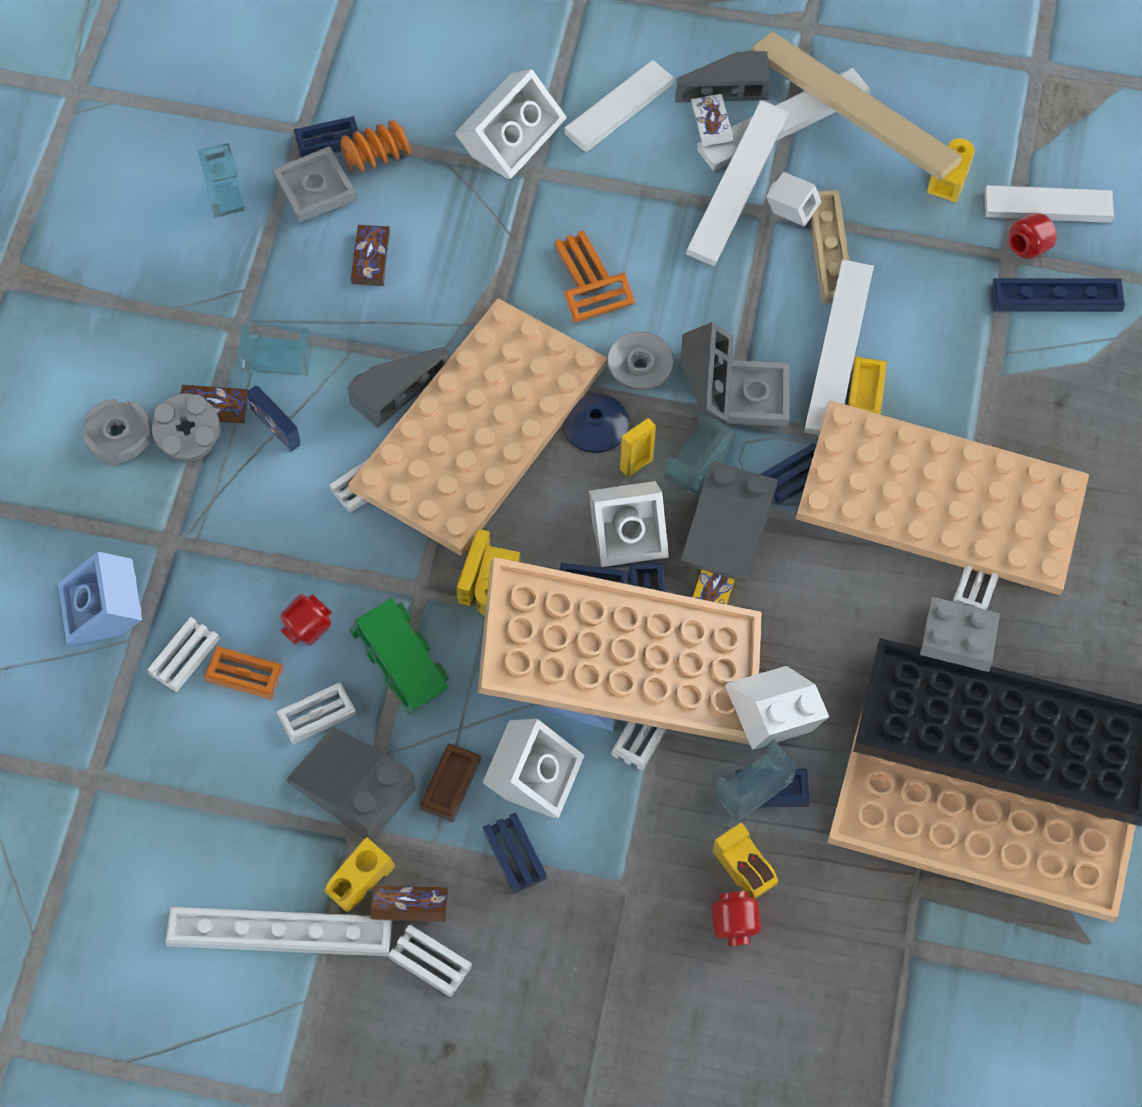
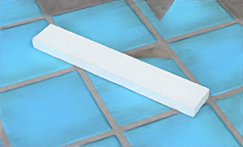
[697,68,870,172]
[686,100,789,267]
[804,259,874,436]
[165,907,392,956]

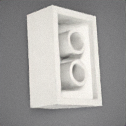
[455,69,567,179]

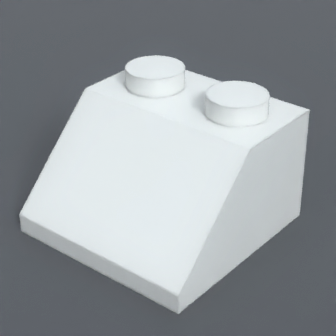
[589,481,669,567]
[725,666,829,750]
[483,719,585,818]

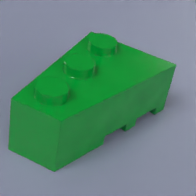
[349,598,449,714]

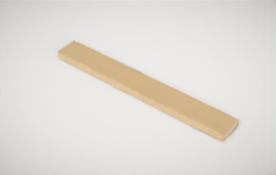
[752,31,962,181]

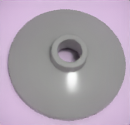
[608,332,674,390]

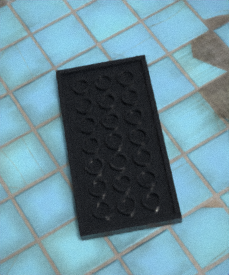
[853,638,1142,827]

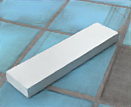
[564,60,674,152]
[984,185,1114,223]

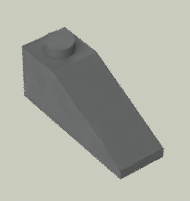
[675,51,770,102]
[680,322,734,424]
[348,347,448,428]

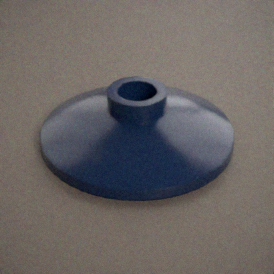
[563,394,629,453]

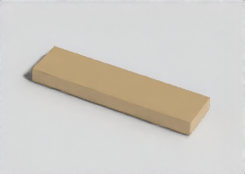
[809,190,849,303]

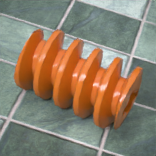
[341,119,411,176]

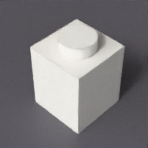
[766,172,821,227]

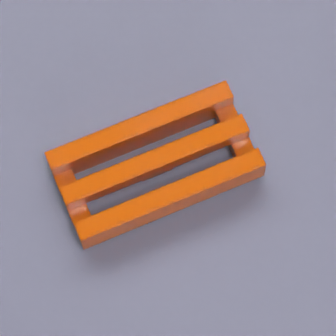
[555,230,610,296]
[563,272,635,324]
[204,646,284,700]

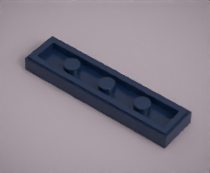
[991,278,1125,312]

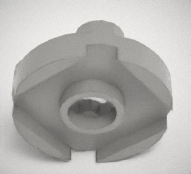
[152,393,221,462]
[82,399,152,466]

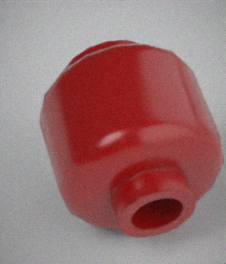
[1008,213,1057,259]
[280,593,332,646]
[711,891,762,946]

